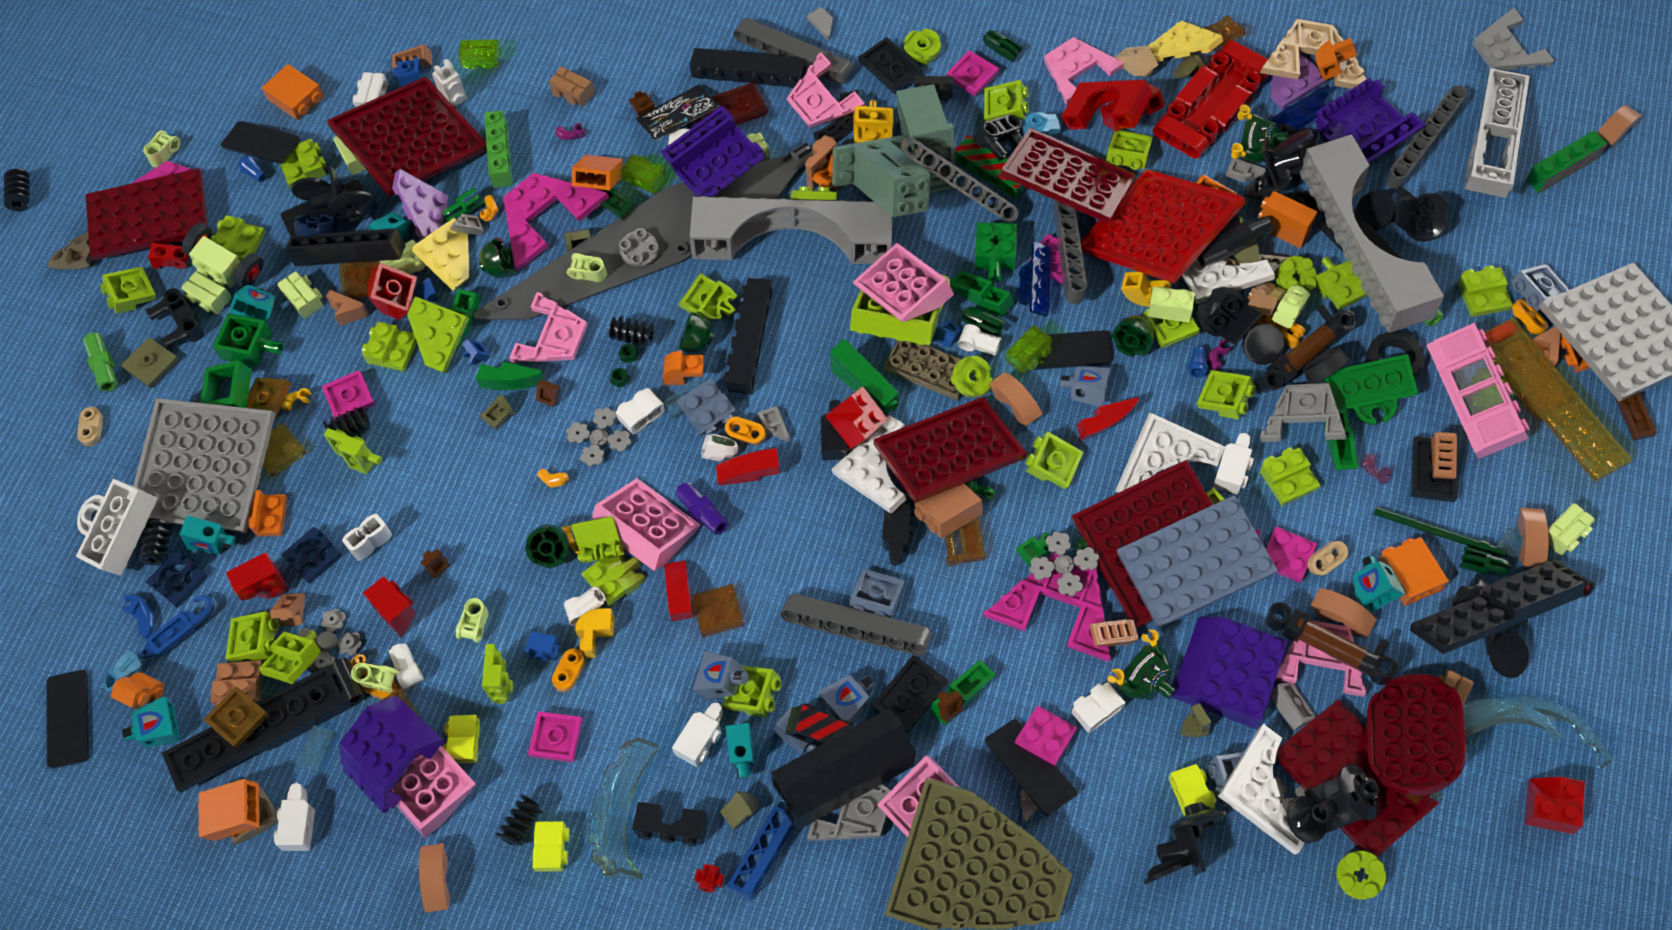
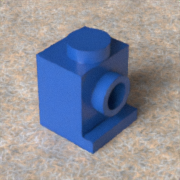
[393,57,423,86]
[524,631,561,661]

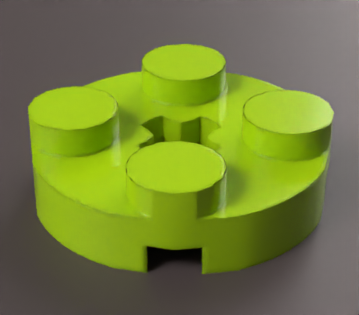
[904,29,941,65]
[1275,256,1317,292]
[951,356,992,398]
[1336,851,1386,900]

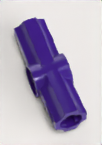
[674,482,729,535]

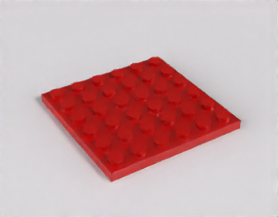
[1080,169,1245,283]

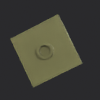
[121,337,179,389]

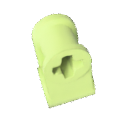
[143,130,181,167]
[566,253,607,282]
[456,598,489,643]
[351,663,398,693]

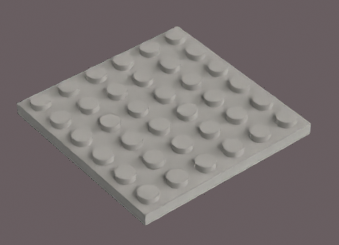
[1539,262,1672,402]
[133,398,275,533]

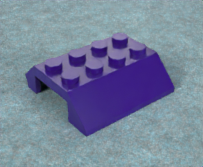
[1315,78,1426,164]
[660,106,766,197]
[339,696,444,813]

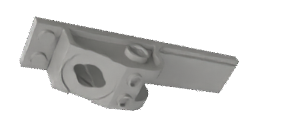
[1464,68,1530,198]

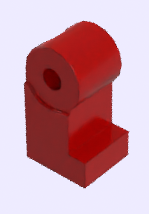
[148,243,189,269]

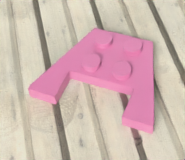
[1044,37,1124,105]
[786,52,865,128]
[509,292,588,363]
[1275,620,1366,697]

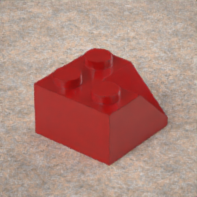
[367,263,417,320]
[825,386,888,449]
[226,552,289,601]
[363,576,415,638]
[1525,777,1585,834]

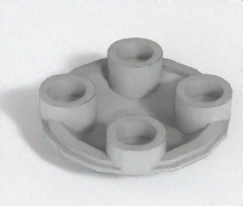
[619,228,659,266]

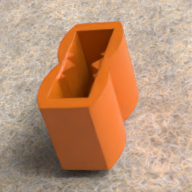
[110,672,165,709]

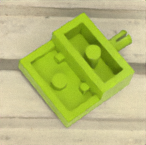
[1316,256,1368,310]
[324,428,382,474]
[259,630,321,684]

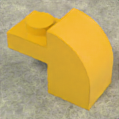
[1121,272,1171,307]
[575,608,614,658]

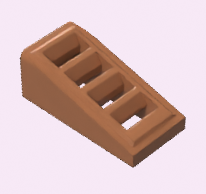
[392,44,432,70]
[1431,432,1457,479]
[1089,620,1138,646]

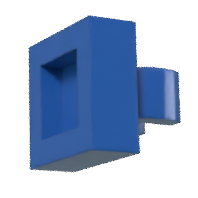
[462,339,490,365]

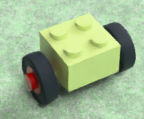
[182,223,264,290]

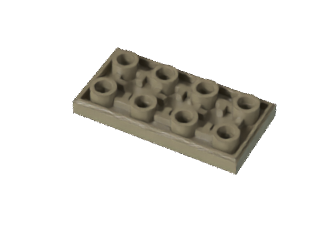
[883,341,972,401]

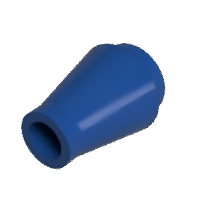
[238,155,267,182]
[1187,346,1208,378]

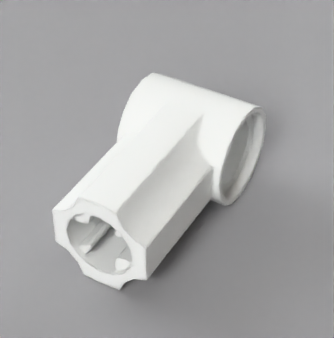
[957,324,1002,356]
[564,587,606,626]
[388,643,424,690]

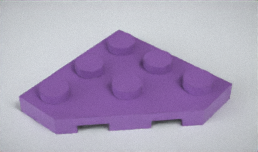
[1270,52,1327,110]
[392,169,448,240]

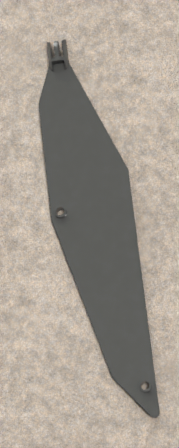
[474,142,813,320]

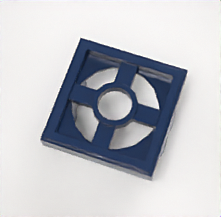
[281,527,342,584]
[146,551,207,608]

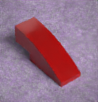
[1076,397,1139,441]
[716,448,780,486]
[664,561,693,622]

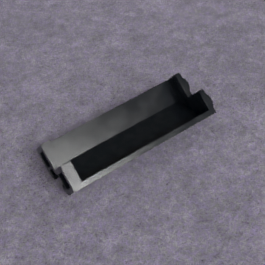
[771,708,916,831]

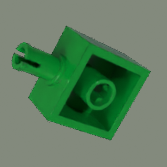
[975,222,1017,283]
[213,313,284,367]

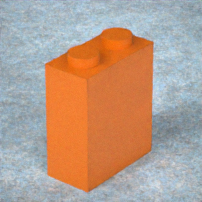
[261,64,324,120]
[572,155,623,190]
[1258,191,1317,249]
[1378,537,1449,606]
[198,779,259,841]

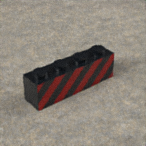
[785,703,854,747]

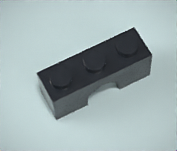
[632,802,708,847]

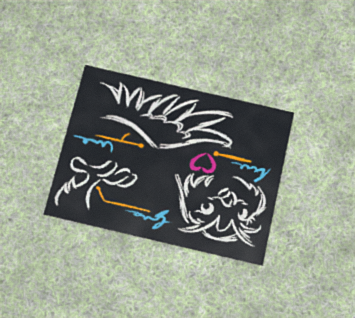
[635,84,720,141]

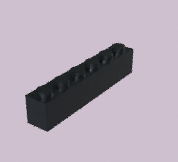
[690,48,806,88]
[284,228,406,266]
[724,278,773,395]

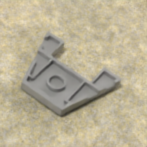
[1472,8,1554,70]
[1260,383,1346,442]
[807,784,891,841]

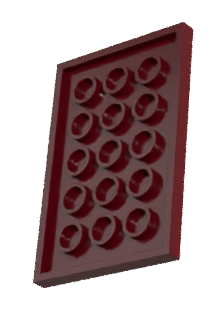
[1000,128,1136,223]
[85,168,208,261]
[873,397,1027,503]
[1275,699,1439,857]

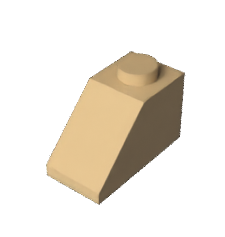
[1114,45,1158,77]

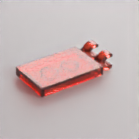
[694,82,768,125]

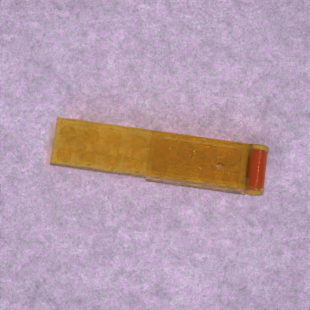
[1484,318,1632,482]

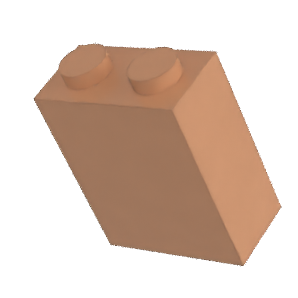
[914,484,983,539]

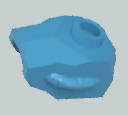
[1021,112,1060,137]
[104,649,142,692]

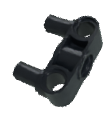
[973,115,1024,162]
[145,288,204,349]

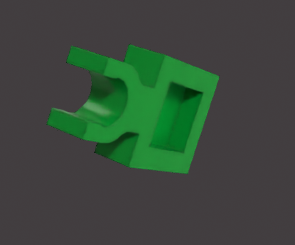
[1015,532,1049,567]

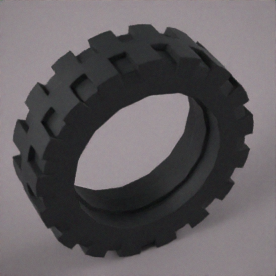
[1365,331,1425,379]

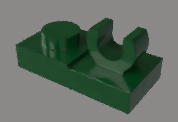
[601,189,636,221]

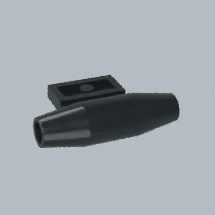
[1197,213,1273,267]

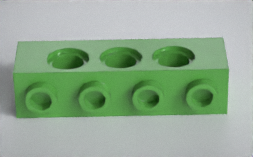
[484,110,513,188]

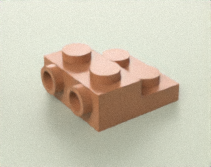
[805,135,837,190]
[210,660,263,707]

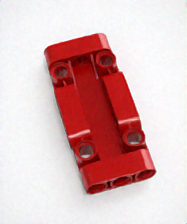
[1152,40,1269,159]

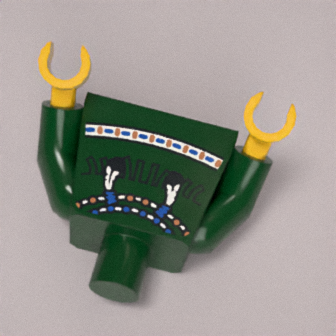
[1231,105,1289,163]
[1107,629,1176,700]

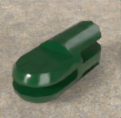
[983,30,1023,63]
[962,306,1006,337]
[1459,547,1511,576]

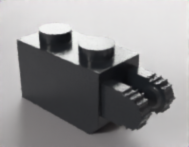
[821,400,851,460]
[882,504,915,567]

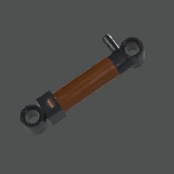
[1255,304,1357,393]
[1266,602,1398,685]

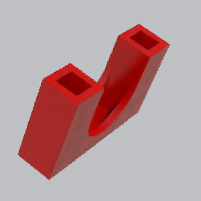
[1062,80,1153,130]

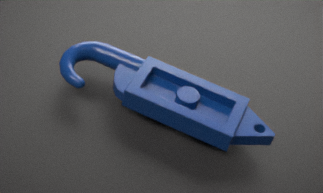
[140,595,214,659]

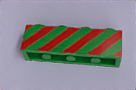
[1526,130,1608,194]
[955,135,1026,200]

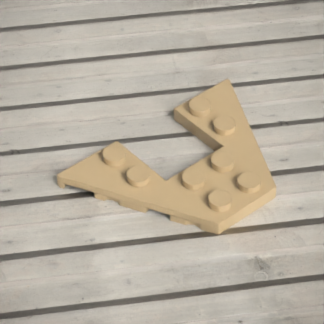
[1260,19,1366,89]

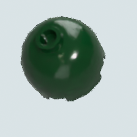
[479,237,516,278]
[679,312,714,353]
[1112,316,1155,357]
[525,524,569,568]

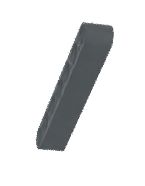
[733,18,853,84]
[1386,86,1467,189]
[901,137,1018,222]
[1053,200,1087,305]
[780,594,932,656]

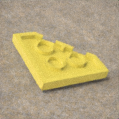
[1149,20,1223,62]
[411,218,469,291]

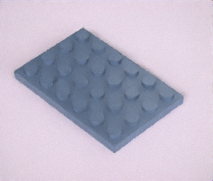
[1117,495,1278,629]

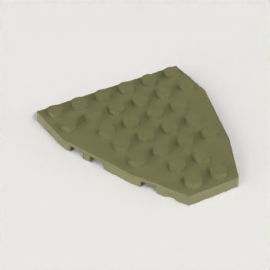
[885,777,1072,930]

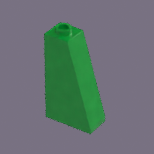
[830,339,899,416]

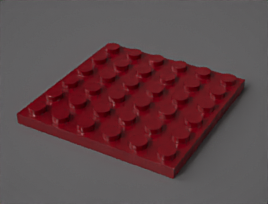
[327,77,487,197]
[1071,460,1213,629]

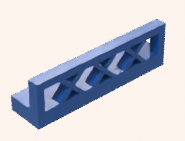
[727,805,794,900]

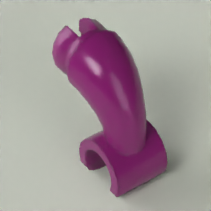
[555,123,586,140]
[1207,340,1231,371]

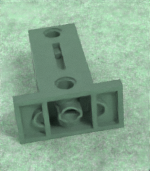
[896,84,955,193]
[832,135,930,217]

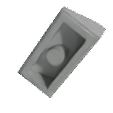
[1270,682,1316,731]

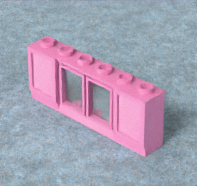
[1427,323,1530,459]

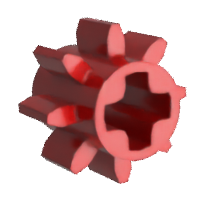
[694,864,724,893]

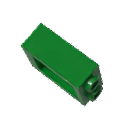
[200,360,252,408]

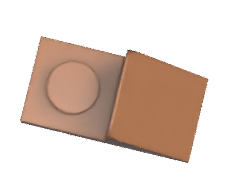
[326,290,369,325]
[1528,326,1560,372]
[270,593,305,626]

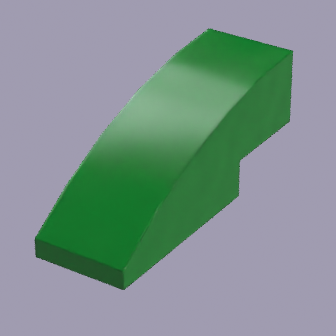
[950,270,1014,317]
[449,289,481,349]
[475,362,545,390]
[1323,409,1358,471]
[930,660,996,726]

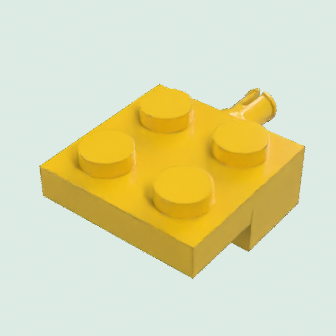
[853,100,893,144]

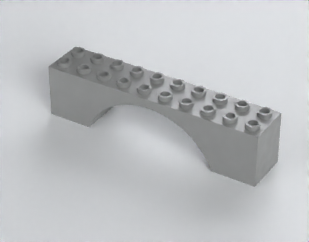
[1300,134,1444,333]
[690,196,892,264]

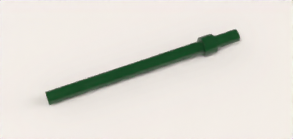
[1373,507,1506,558]

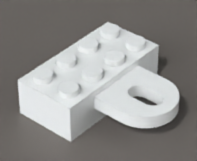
[76,479,158,576]

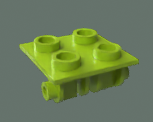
[571,516,625,563]

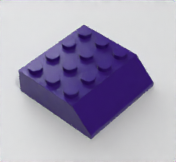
[1171,617,1288,730]

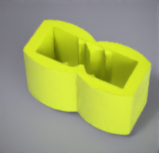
[443,715,480,764]
[1168,764,1216,816]
[533,822,570,872]

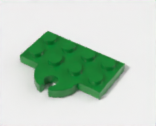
[1324,354,1418,426]

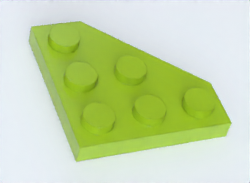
[407,297,469,374]

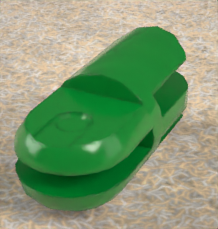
[442,187,484,221]

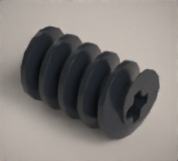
[3,168,30,212]
[609,316,654,347]
[323,404,370,437]
[138,518,173,566]
[495,794,543,846]

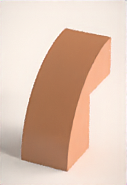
[1597,105,1643,147]
[989,372,1042,426]
[1517,508,1549,567]
[1310,588,1377,638]
[419,843,450,913]

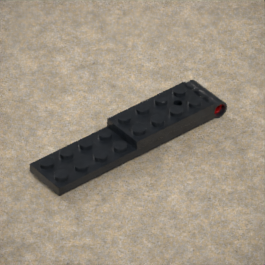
[1410,560,1595,654]
[162,658,365,793]

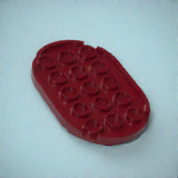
[1367,674,1467,795]

